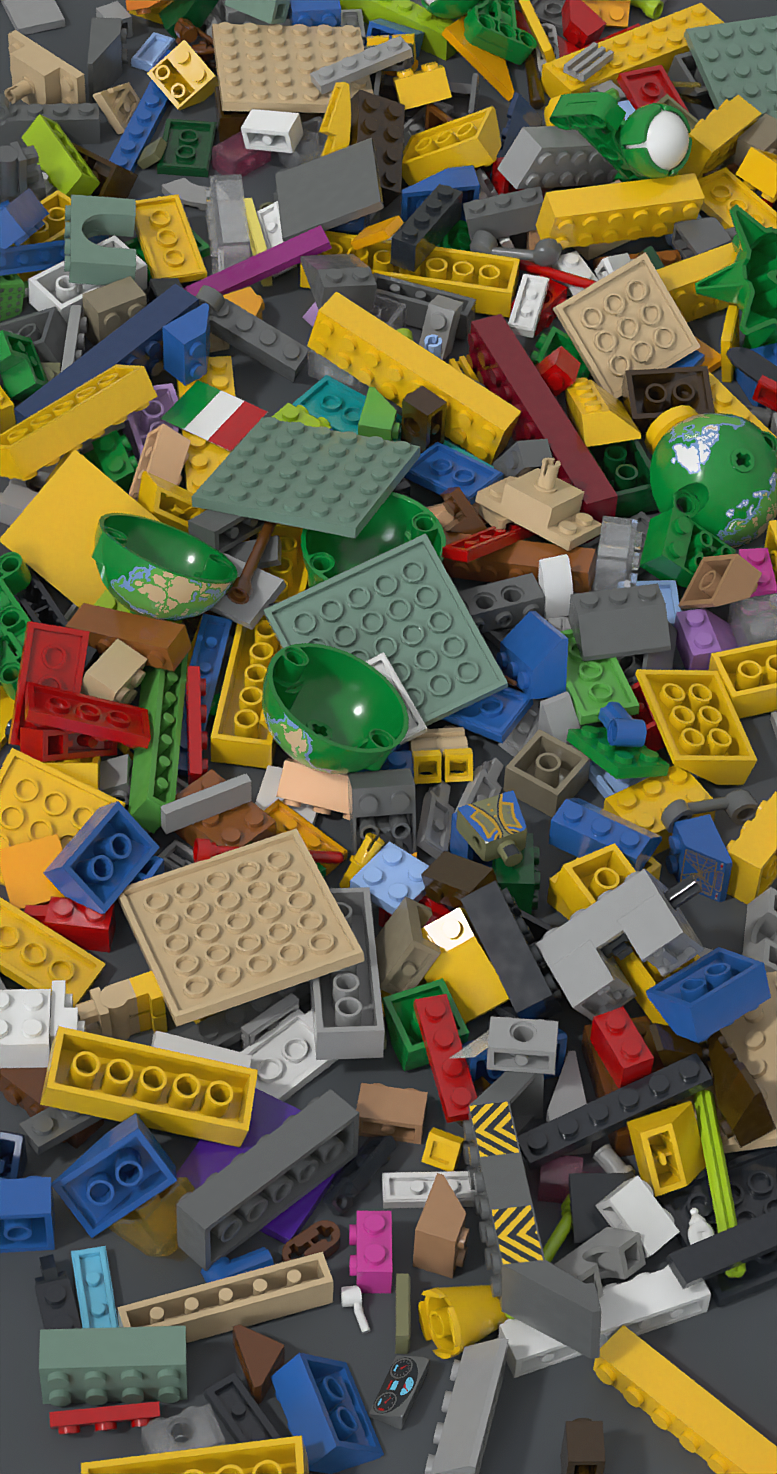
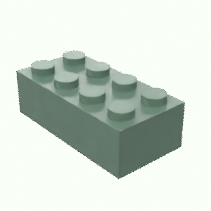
[39,1326,188,1407]

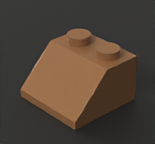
[678,554,762,609]
[413,1173,470,1278]

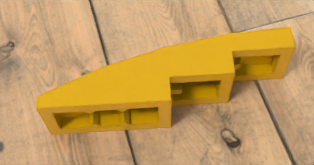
[319,82,351,157]

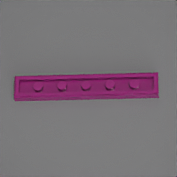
[183,225,332,296]

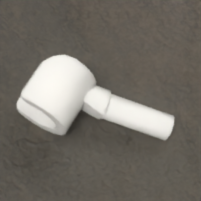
[341,1286,371,1334]

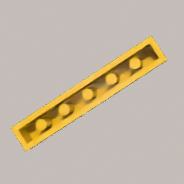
[593,1325,777,1474]

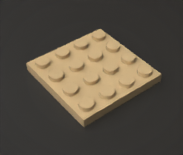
[553,252,701,398]

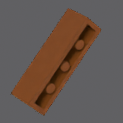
[65,603,192,671]

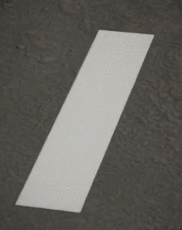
[450,1030,489,1058]

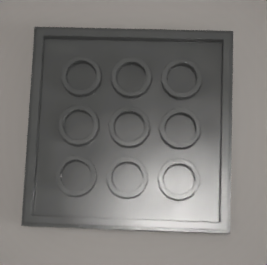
[275,138,384,242]

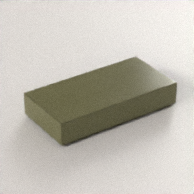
[395,1273,410,1354]

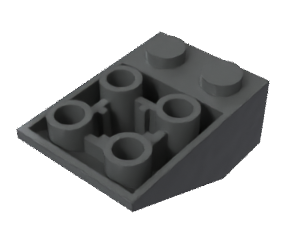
[348,768,416,855]

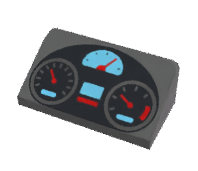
[369,1355,430,1430]

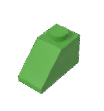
[358,387,401,441]

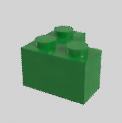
[0,330,48,402]

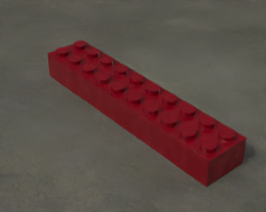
[466,314,618,544]

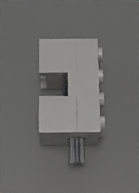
[536,869,705,1021]

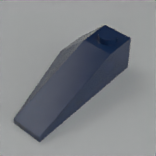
[490,92,542,181]

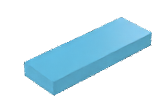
[71,1246,119,1328]

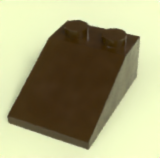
[621,366,715,435]

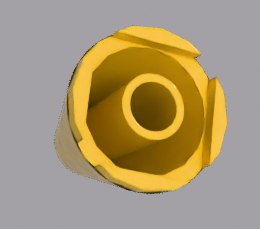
[418,1285,509,1359]

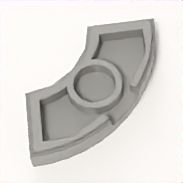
[161,178,231,211]

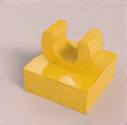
[421,1127,465,1171]

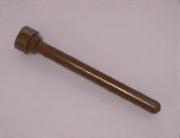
[226,521,277,604]

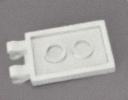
[241,1009,338,1101]

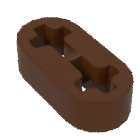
[282,1220,340,1262]

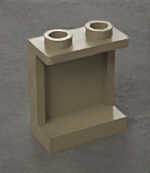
[375,896,441,994]

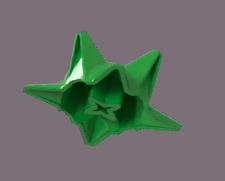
[695,204,777,349]

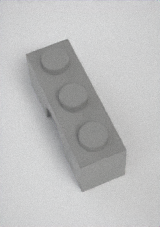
[0,455,63,526]
[742,887,777,973]
[554,1227,646,1299]

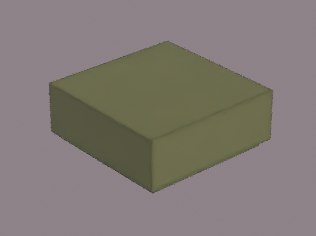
[137,137,167,169]

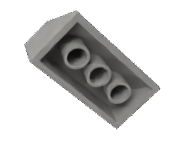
[425,1338,509,1474]

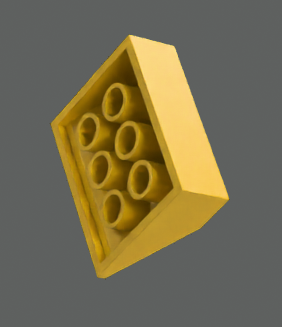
[635,669,757,785]

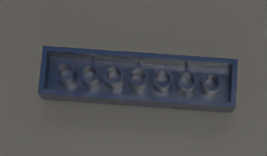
[14,283,200,424]

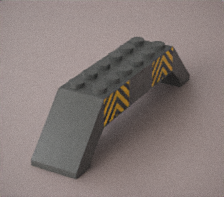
[463,1071,601,1359]

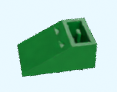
[639,508,736,588]

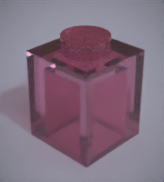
[538,1156,589,1203]

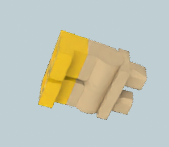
[409,725,473,784]
[75,971,168,1041]

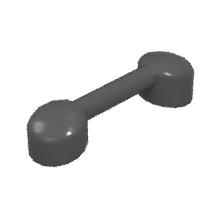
[470,230,562,267]
[661,790,759,833]

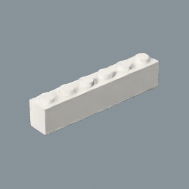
[498,1265,711,1378]

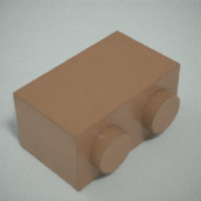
[356,1083,428,1145]

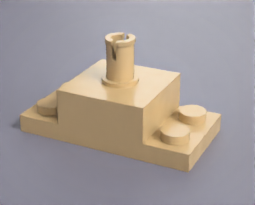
[4,30,86,104]
[475,458,603,551]

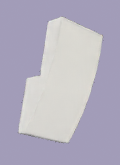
[539,554,573,620]

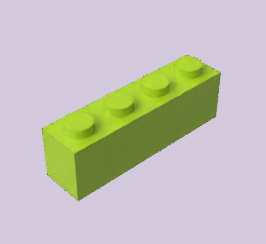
[21,114,100,198]

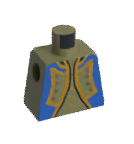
[456,790,527,867]

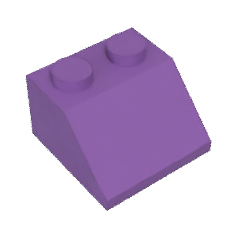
[674,608,739,671]

